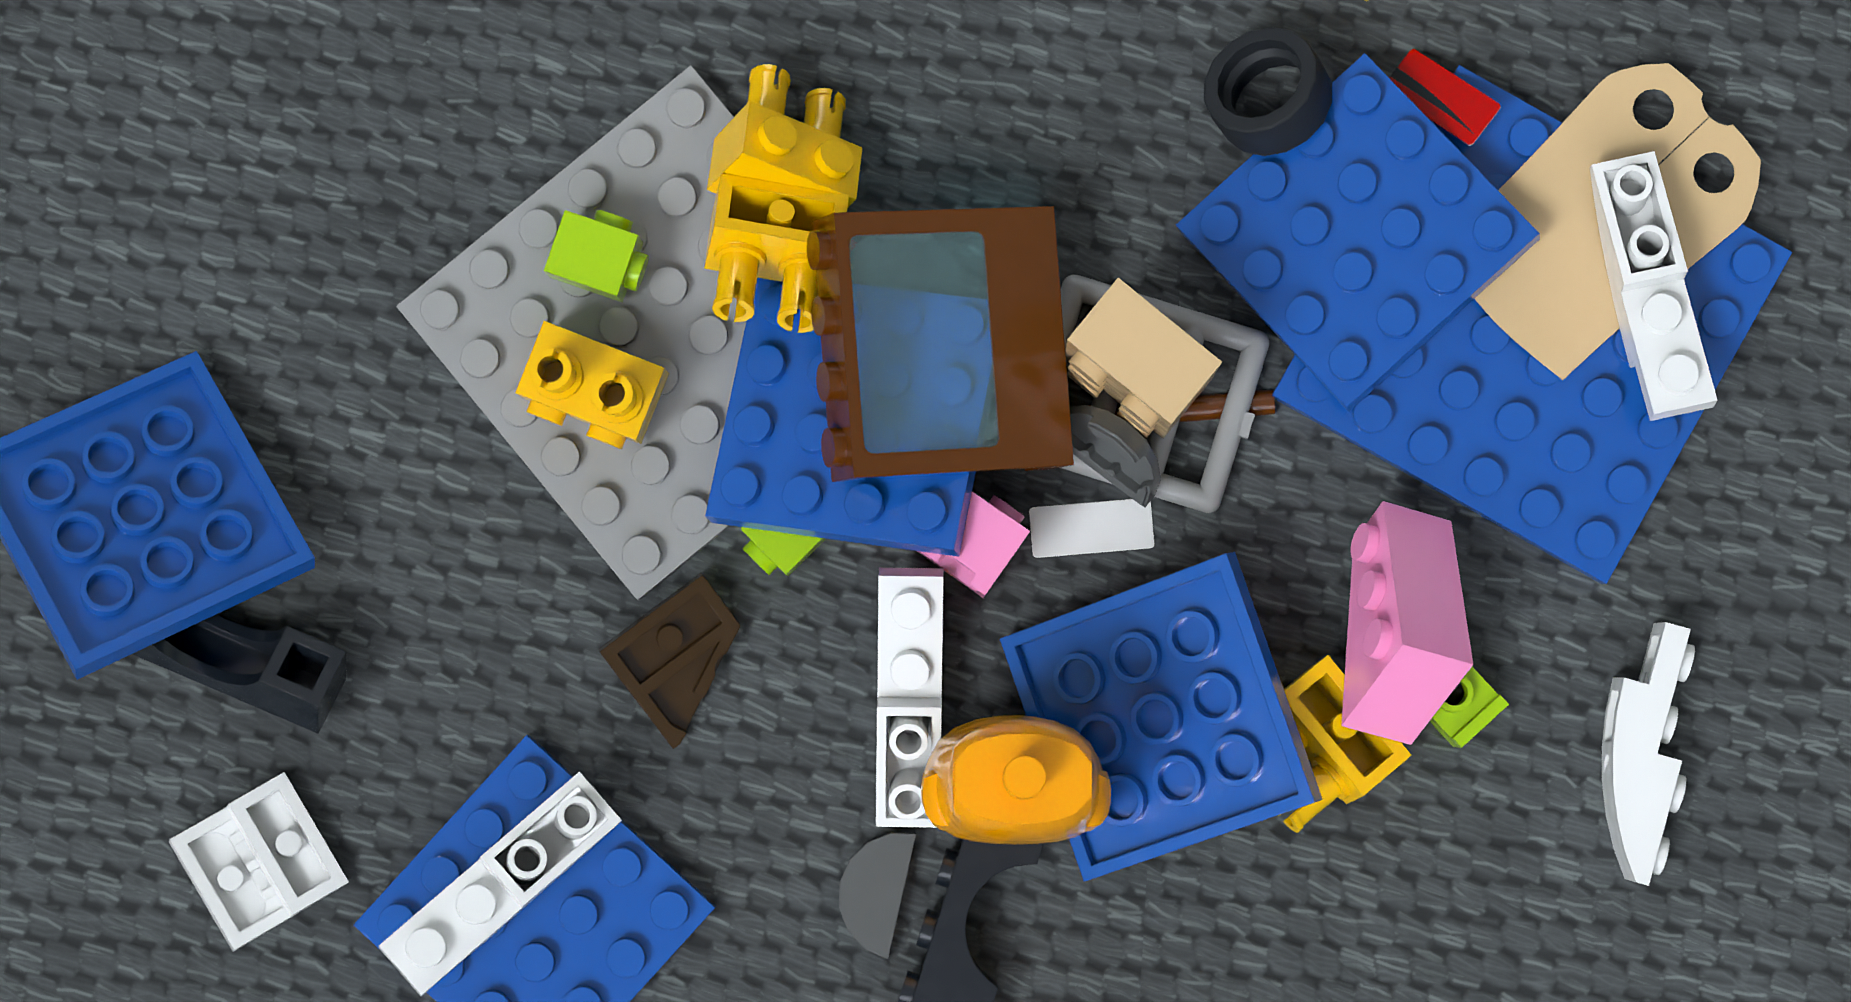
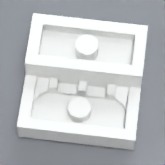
[169,772,349,952]

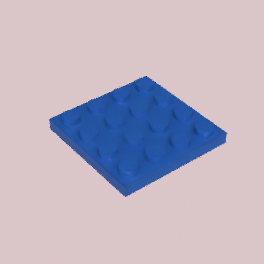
[1176,53,1540,412]
[705,278,993,557]
[0,351,315,680]
[1000,552,1323,882]
[353,735,716,1002]

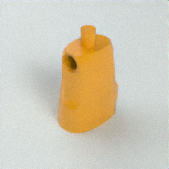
[921,715,1111,844]

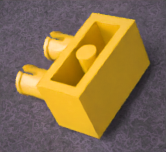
[707,64,862,207]
[704,173,849,333]
[515,321,669,450]
[1278,655,1411,833]

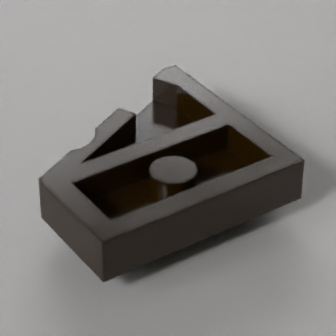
[599,572,741,749]

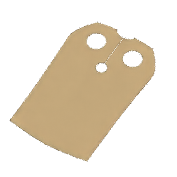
[1474,63,1761,380]

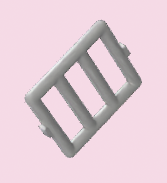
[1060,274,1269,513]

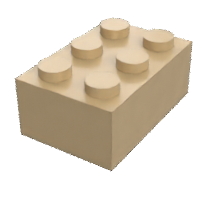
[1065,278,1222,438]

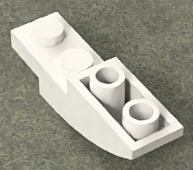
[1590,151,1718,421]
[876,568,944,828]
[1602,622,1695,886]
[378,772,622,996]

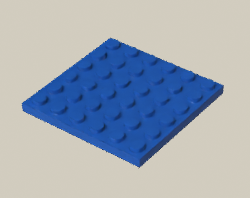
[1272,65,1792,584]

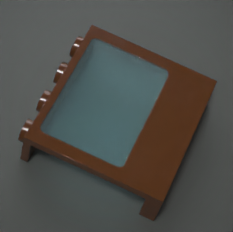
[807,206,1074,482]

